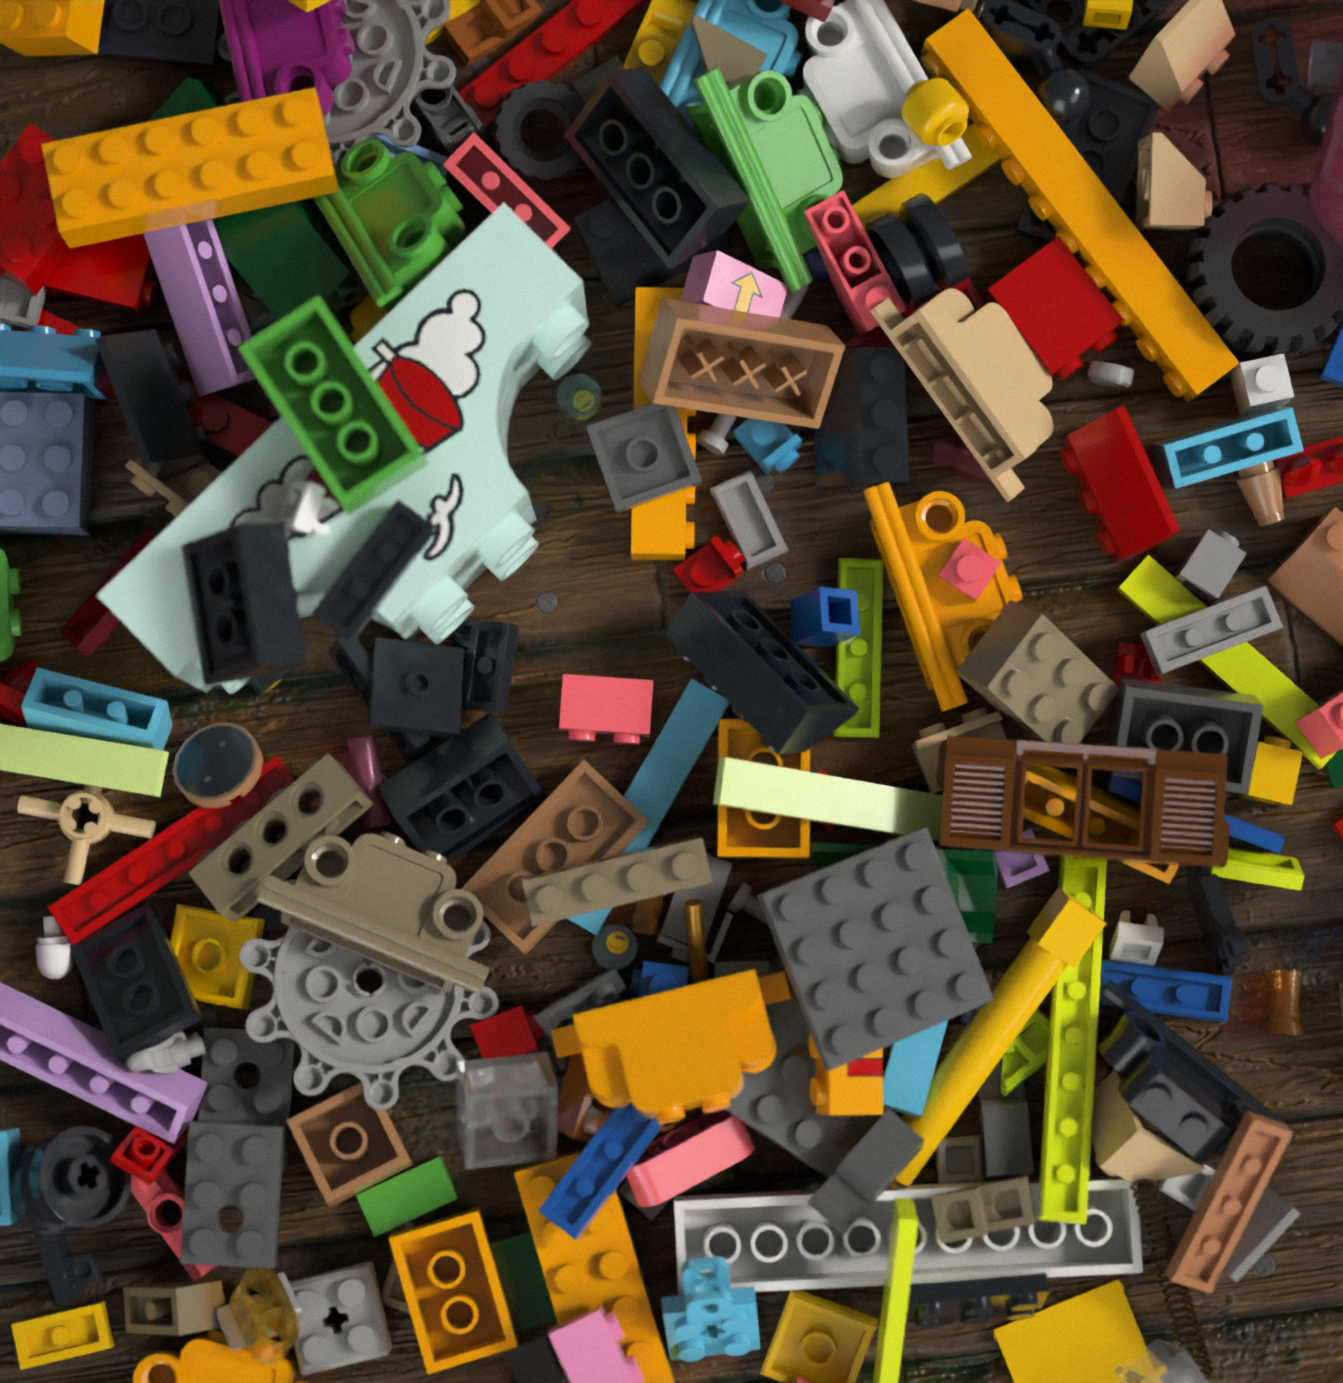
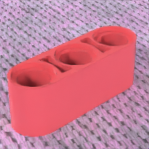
[626,1109,755,1207]

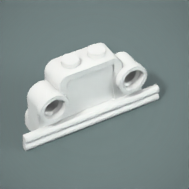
[798,0,972,178]

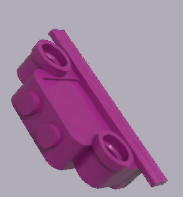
[218,0,355,117]

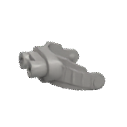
[127,1030,206,1073]

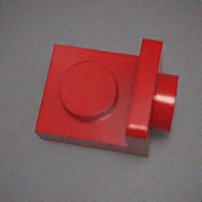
[673,534,745,594]

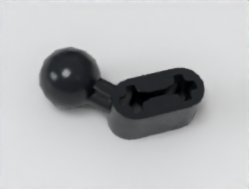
[979,0,1090,124]
[1251,17,1343,149]

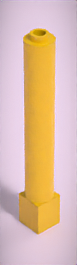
[891,887,1106,1187]

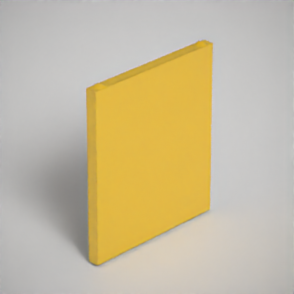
[993,1279,1162,1383]

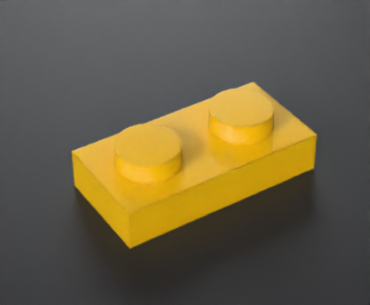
[11,1301,114,1370]

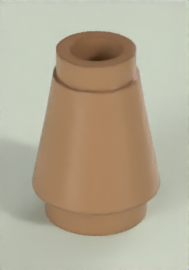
[1236,460,1285,527]

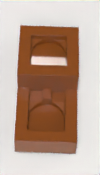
[441,0,542,67]

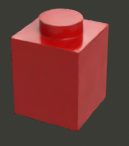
[470,1005,544,1068]

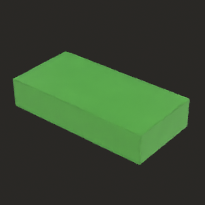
[356,1155,459,1237]

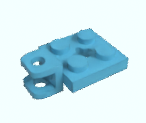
[661,1256,761,1362]

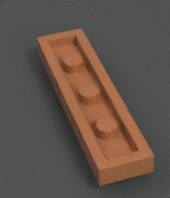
[1165,1111,1293,1293]

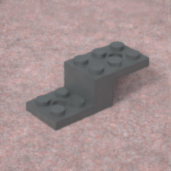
[180,1027,297,1268]

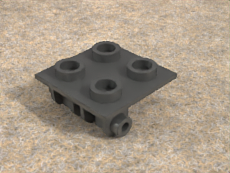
[534,969,634,1043]

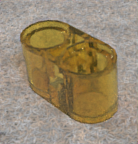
[229,1267,300,1365]

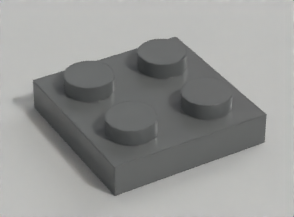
[586,403,702,514]

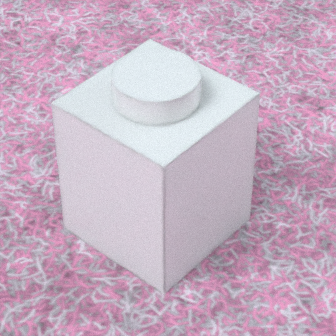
[1230,353,1294,416]

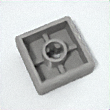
[282,1261,393,1375]

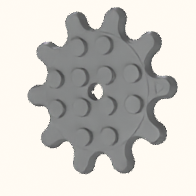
[217,0,456,172]
[240,879,499,1111]

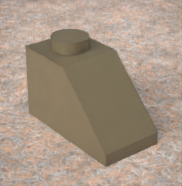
[123,1280,225,1336]

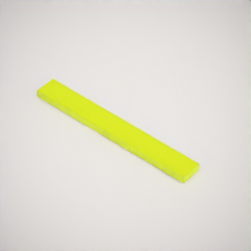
[1037,857,1107,1225]

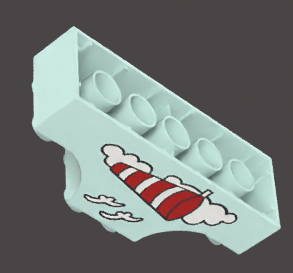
[96,203,592,694]

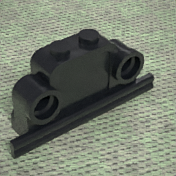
[1097,979,1296,1161]

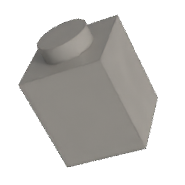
[1174,529,1247,604]

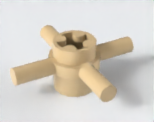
[17,785,156,885]

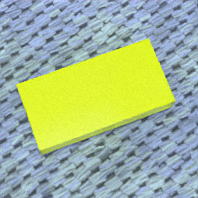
[1209,847,1304,891]

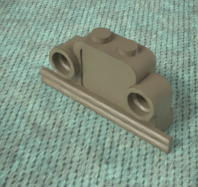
[256,832,490,994]

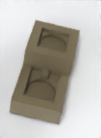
[931,1175,1037,1243]

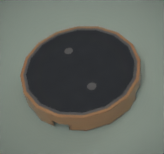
[172,723,263,808]

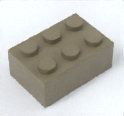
[956,600,1120,744]

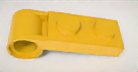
[621,0,697,85]

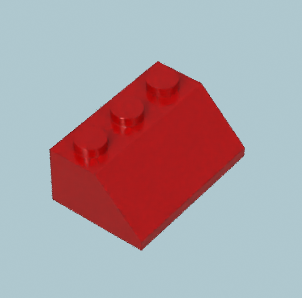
[1060,406,1180,564]

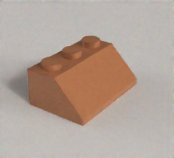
[1266,507,1343,647]

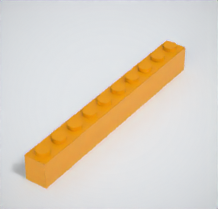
[920,8,1239,403]

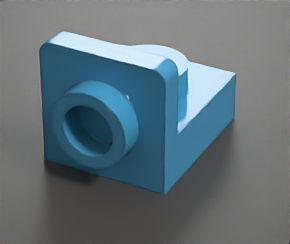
[733,418,802,475]

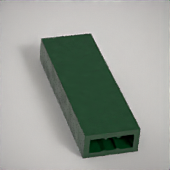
[148,77,364,321]

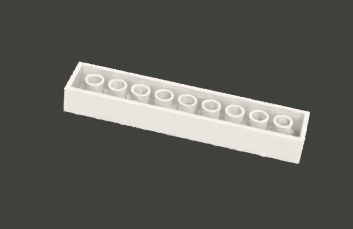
[674,1175,1143,1295]

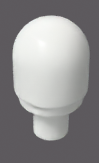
[36,916,74,980]

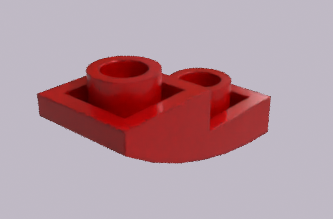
[110,1126,189,1185]

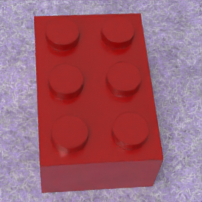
[0,123,71,297]

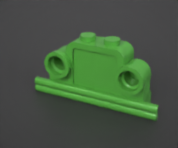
[685,67,843,292]
[313,138,465,313]

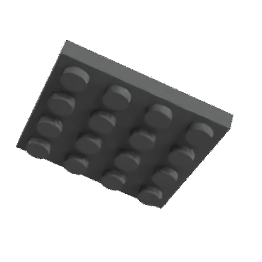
[757,827,994,1071]
[724,953,897,1179]

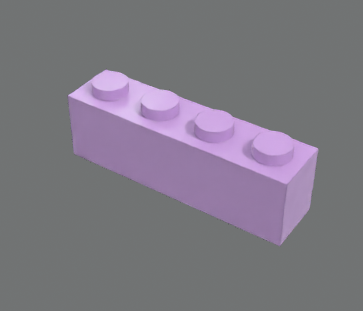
[143,219,257,397]

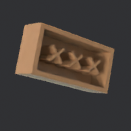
[638,298,845,429]

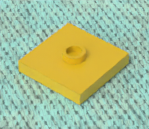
[170,904,265,1010]
[760,1290,878,1383]

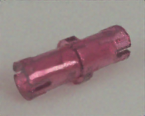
[347,735,391,829]

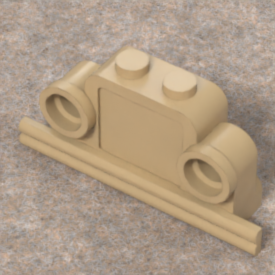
[870,288,1053,502]

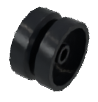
[865,192,969,310]
[10,1126,131,1238]

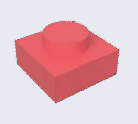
[938,538,1002,602]

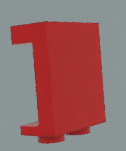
[44,233,158,317]
[983,236,1124,380]

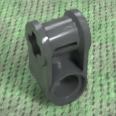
[414,85,489,158]

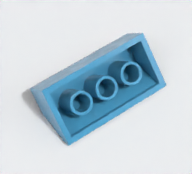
[0,323,110,400]

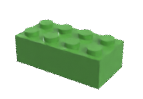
[238,295,429,516]

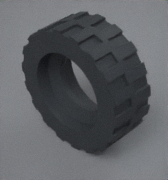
[491,80,585,181]

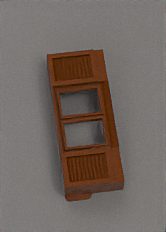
[937,736,1230,869]

